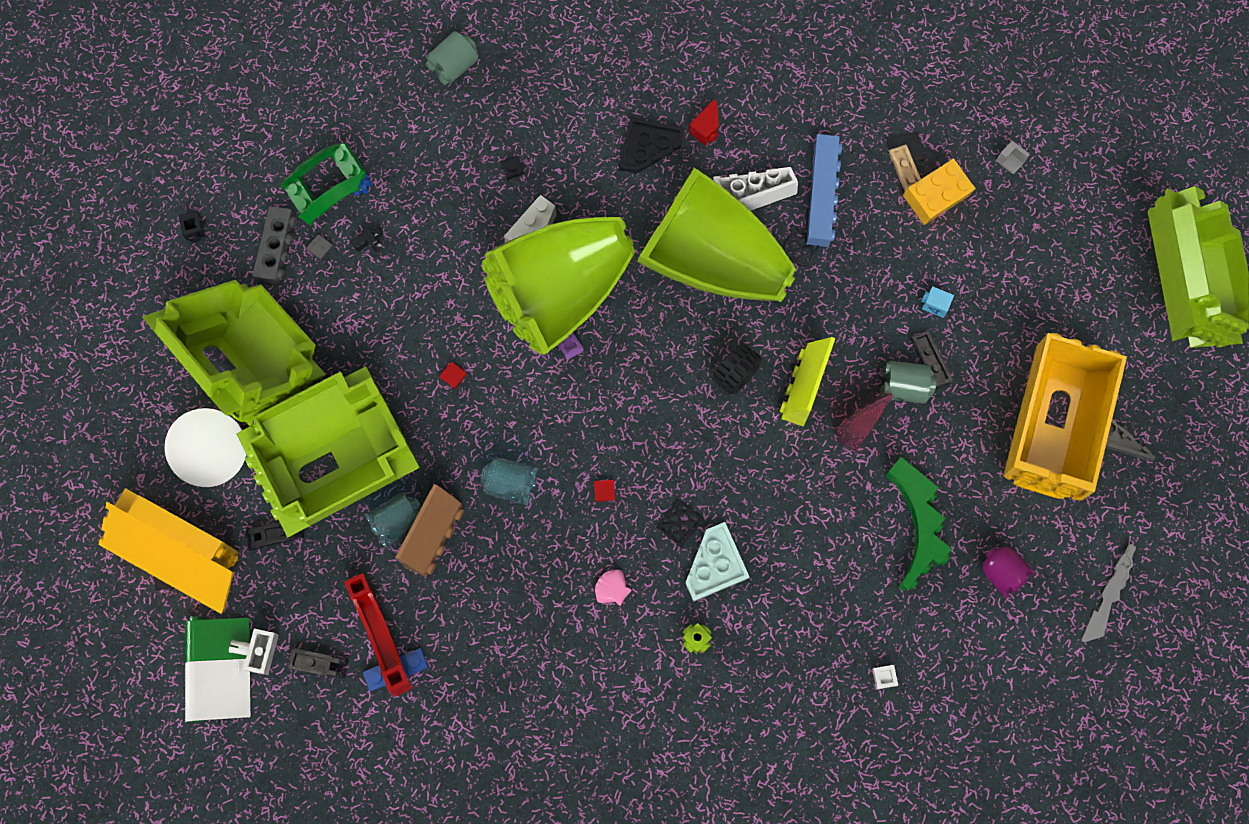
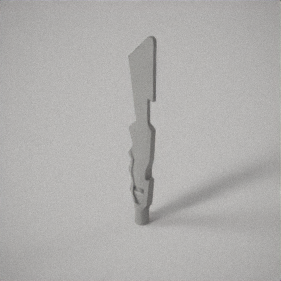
[1082,544,1136,642]

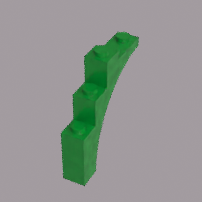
[885,457,952,592]

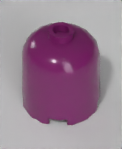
[982,547,1036,599]

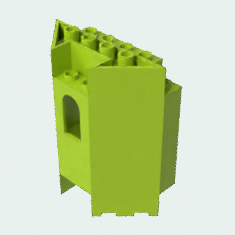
[1148,186,1249,348]
[142,280,326,427]
[236,367,420,538]

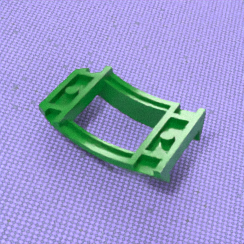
[280,143,366,225]

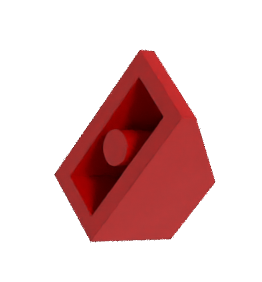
[689,100,719,146]

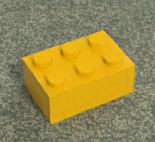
[903,158,976,225]

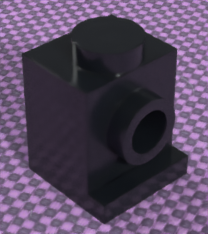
[178,210,205,242]

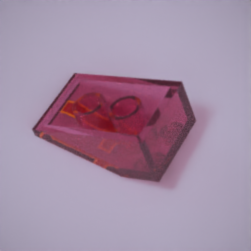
[836,393,894,453]

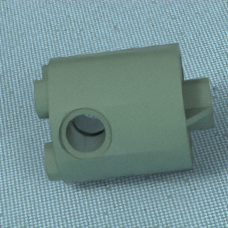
[425,31,478,85]
[880,361,936,404]

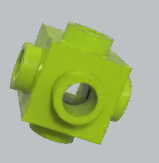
[682,623,712,654]

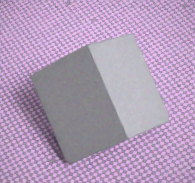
[996,140,1029,174]

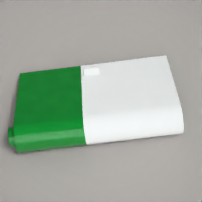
[185,616,250,722]

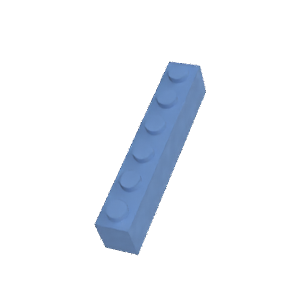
[806,134,842,247]

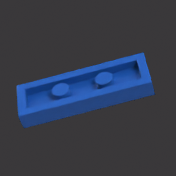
[363,648,429,692]

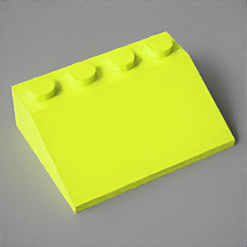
[780,337,835,427]

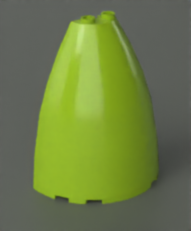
[637,168,796,302]
[482,217,635,355]

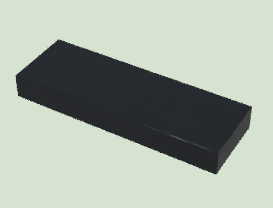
[910,330,954,390]

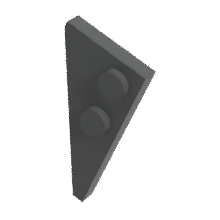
[1105,418,1155,462]

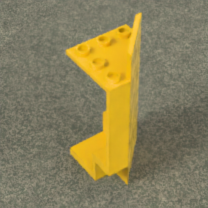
[99,488,239,614]

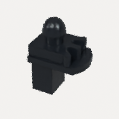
[350,228,383,253]

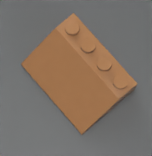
[395,484,464,578]

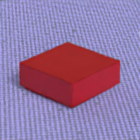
[439,362,467,389]
[594,480,615,502]

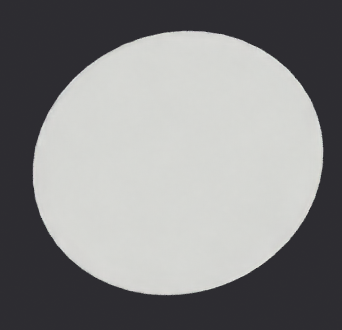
[165,408,246,487]

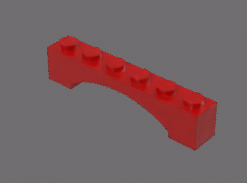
[344,573,413,697]

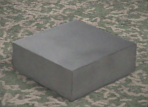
[306,234,334,261]

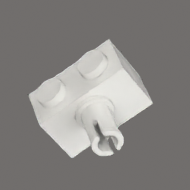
[229,629,279,675]

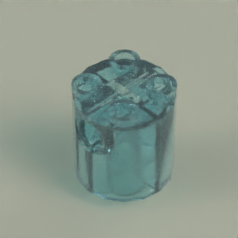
[480,456,538,506]
[364,491,422,548]

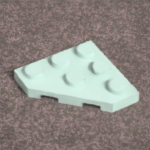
[685,522,749,602]

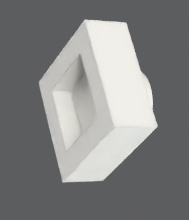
[872,665,898,689]

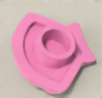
[595,570,632,606]

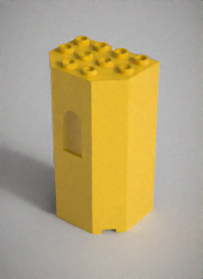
[1003,333,1127,500]

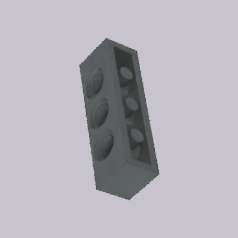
[253,206,297,286]

